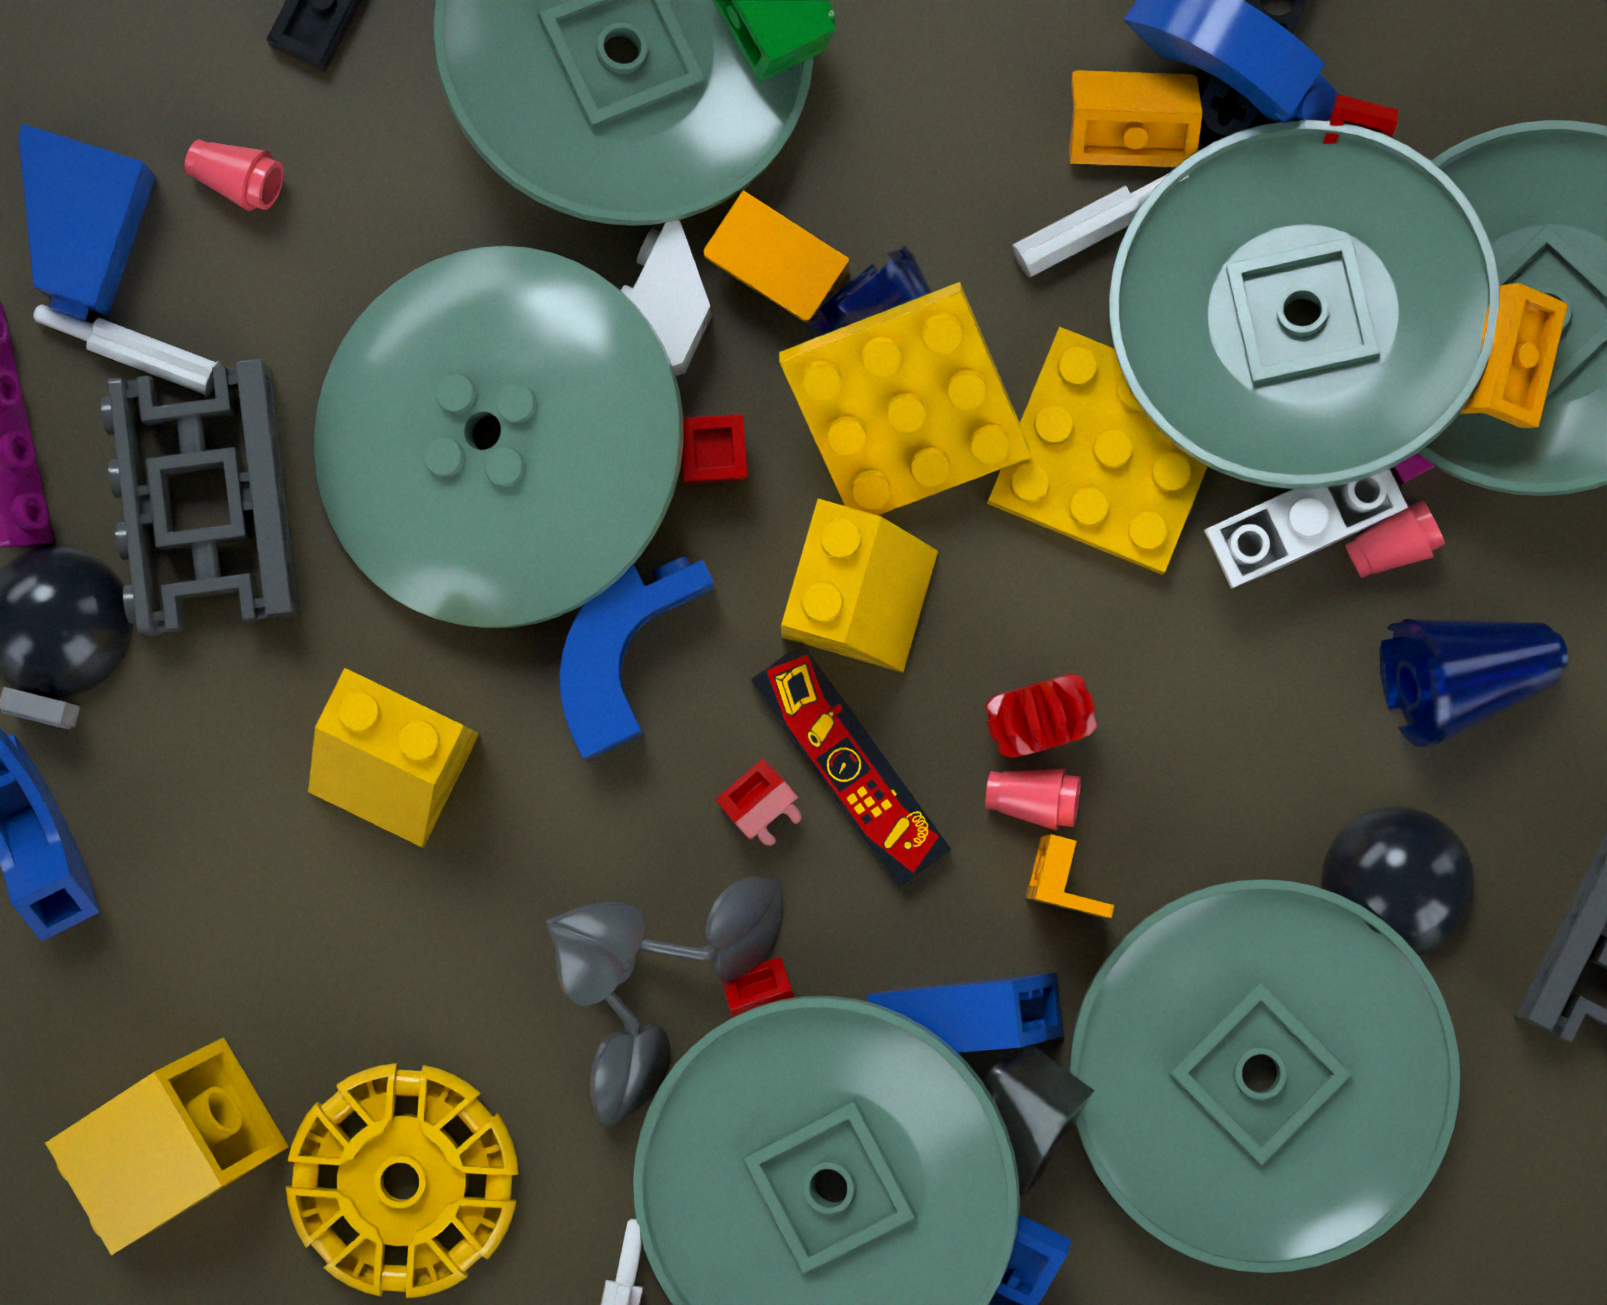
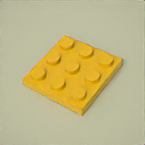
[779,282,1031,515]
[987,326,1208,575]

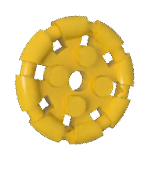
[286,1063,519,1298]

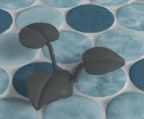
[546,876,783,1128]

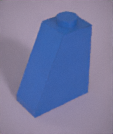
[18,123,156,321]
[867,972,1064,1053]

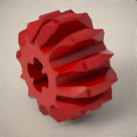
[985,673,1097,758]

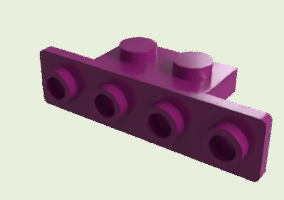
[0,302,54,548]

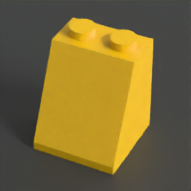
[781,499,938,673]
[308,668,480,848]
[45,1037,289,1255]

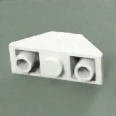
[621,220,712,376]
[1204,469,1408,589]

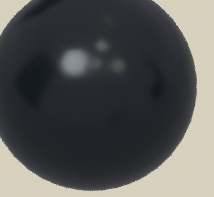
[0,546,133,697]
[1321,807,1475,956]

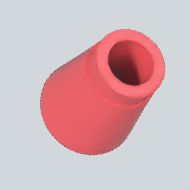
[184,139,284,211]
[1344,499,1445,579]
[985,768,1081,831]

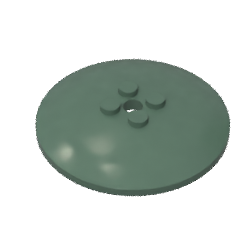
[433,0,813,226]
[1109,120,1500,489]
[1417,120,1607,496]
[314,246,684,629]
[1068,879,1460,1273]
[633,996,1020,1305]

